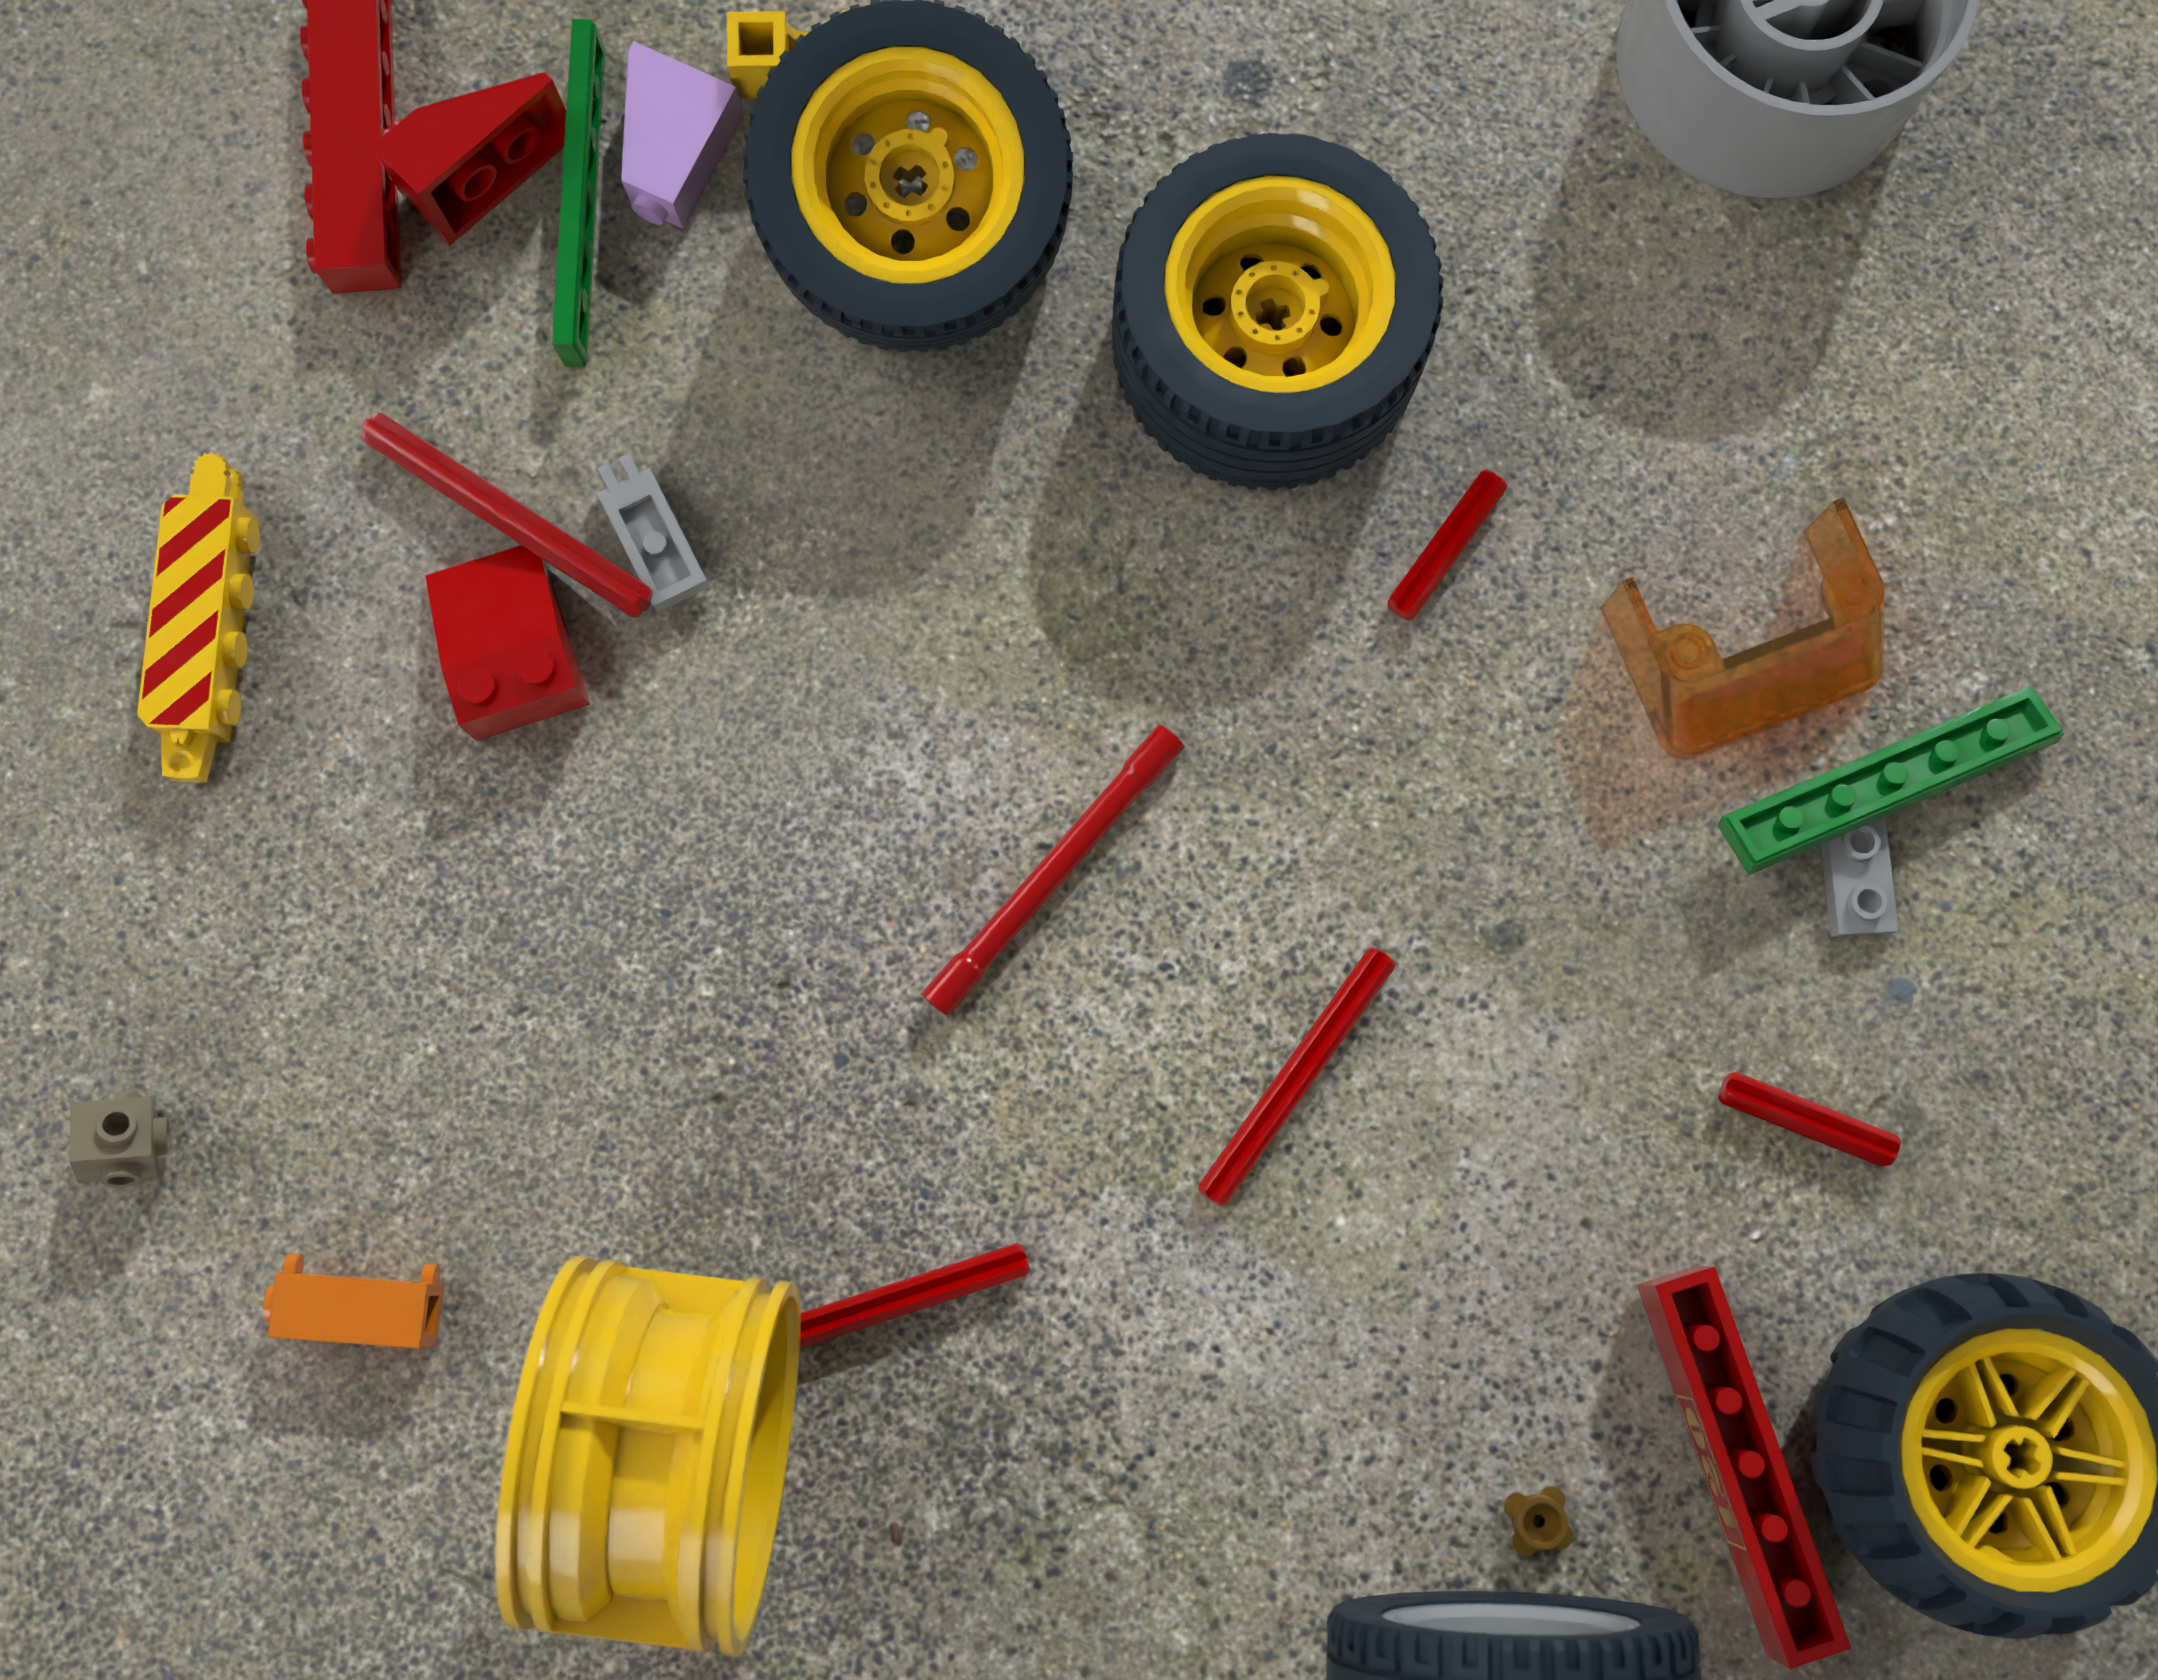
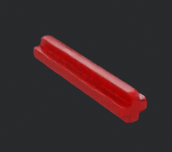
[1387,469,1507,621]
[1718,1072,1901,1167]

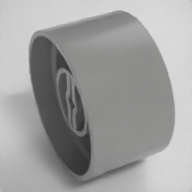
[1616,0,1980,199]

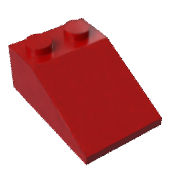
[371,72,566,246]
[425,545,590,741]

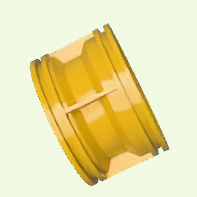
[495,1256,801,1657]

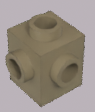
[69,1092,170,1187]

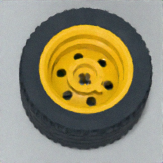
[742,0,1073,352]
[1112,132,1443,490]

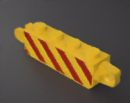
[137,452,260,783]

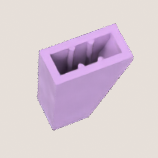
[621,41,744,229]

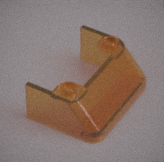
[1600,497,1884,760]

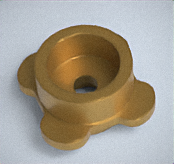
[1503,1485,1574,1557]

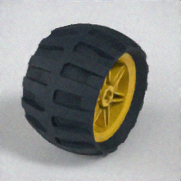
[1809,1273,2158,1639]

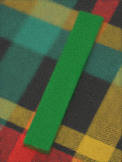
[552,19,605,367]
[1717,685,2065,876]

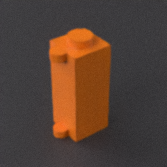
[263,1253,444,1348]

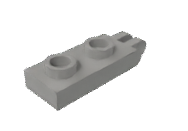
[597,453,710,613]
[1820,817,1899,938]

